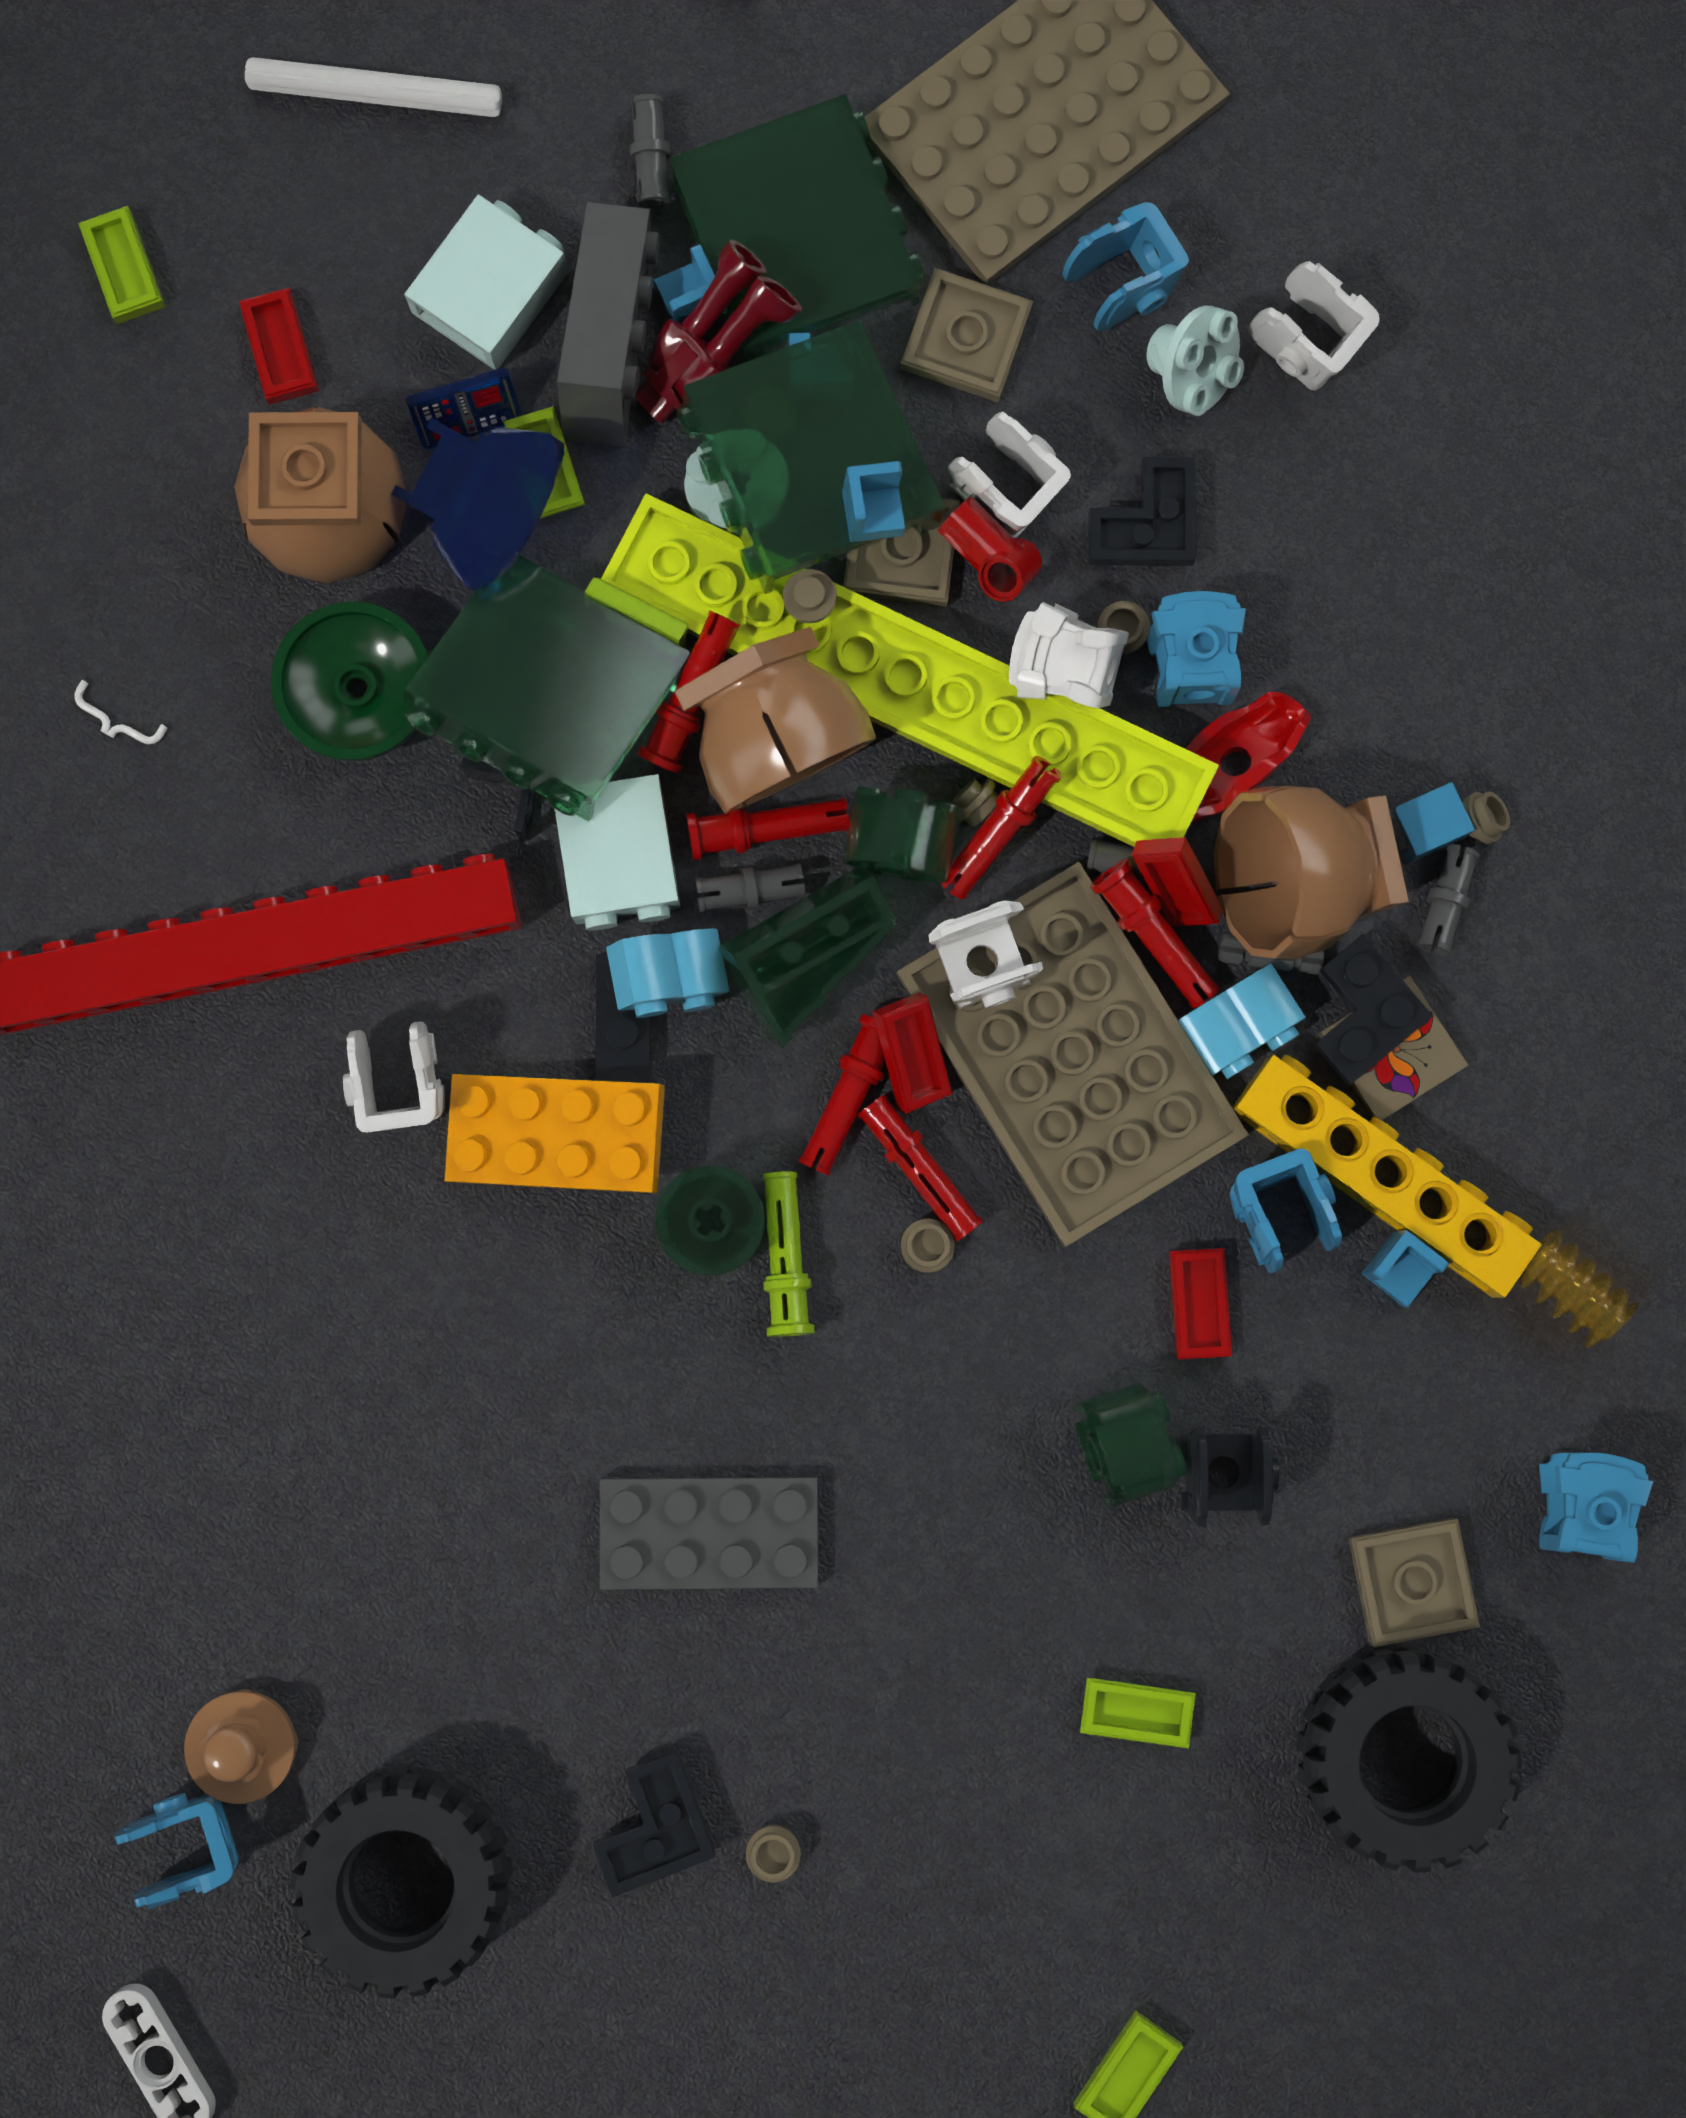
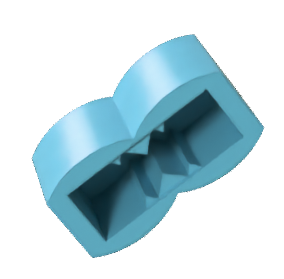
[606,928,729,1018]
[1179,963,1306,1079]

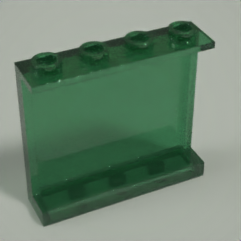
[669,94,926,367]
[677,320,945,594]
[404,548,691,822]

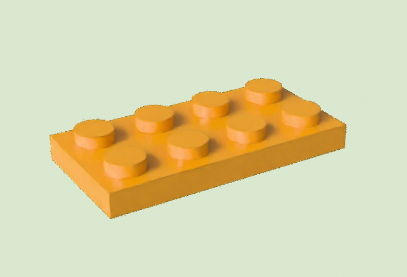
[444,1074,665,1194]

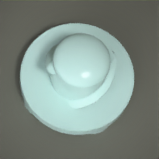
[1146,306,1244,416]

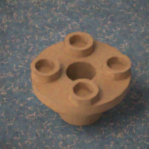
[184,1689,299,1804]

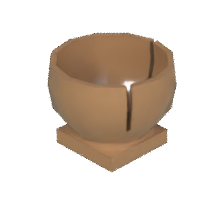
[234,407,408,584]
[674,627,876,814]
[1213,786,1409,959]

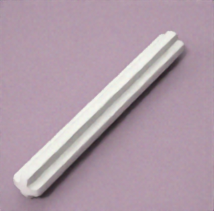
[245,57,502,117]

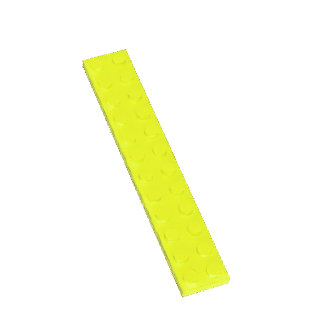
[601,494,1219,847]

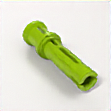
[763,1171,815,1337]

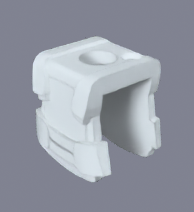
[1248,261,1380,391]
[946,412,1071,538]
[1009,602,1129,708]
[928,901,1043,1009]
[343,1022,445,1132]

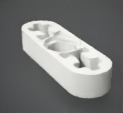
[102,1984,216,2118]

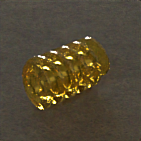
[1519,1229,1640,1349]

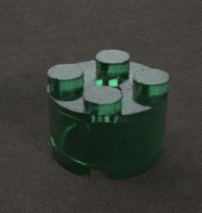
[844,787,961,883]
[656,1166,766,1276]
[1074,1382,1187,1508]

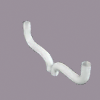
[74,680,168,744]

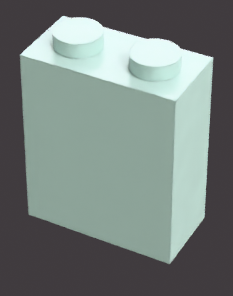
[404,194,569,371]
[552,774,681,931]

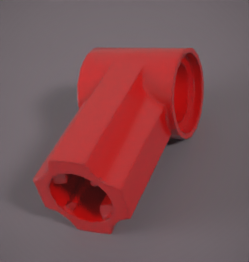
[937,496,1042,602]

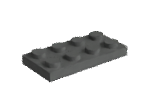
[600,1476,818,1590]

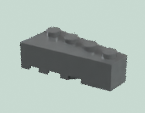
[557,202,660,448]

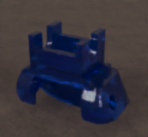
[391,418,564,594]

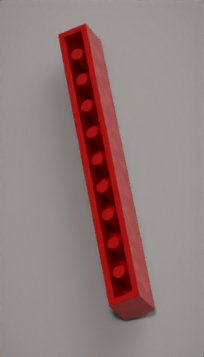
[0,854,522,1036]

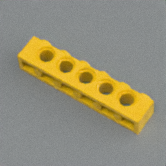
[1232,1055,1542,1298]

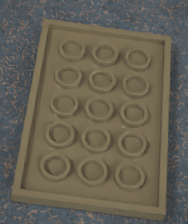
[858,0,1230,286]
[896,862,1249,1247]

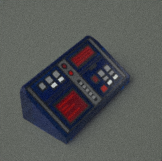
[405,367,522,449]

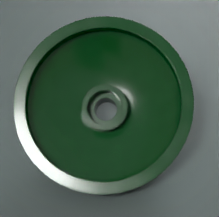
[271,601,433,761]

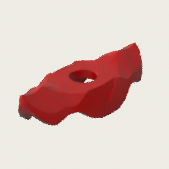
[1186,692,1311,825]

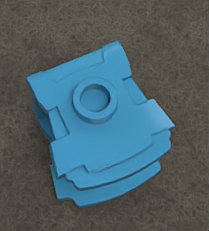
[1062,202,1189,332]
[1147,591,1246,707]
[1229,1149,1342,1273]
[1539,1453,1653,1563]
[114,1793,239,1910]

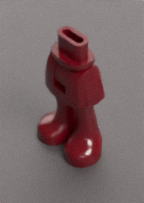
[636,240,802,424]

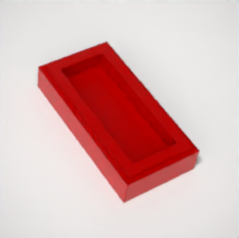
[239,288,319,405]
[1131,837,1224,926]
[872,992,952,1114]
[1169,1248,1232,1359]

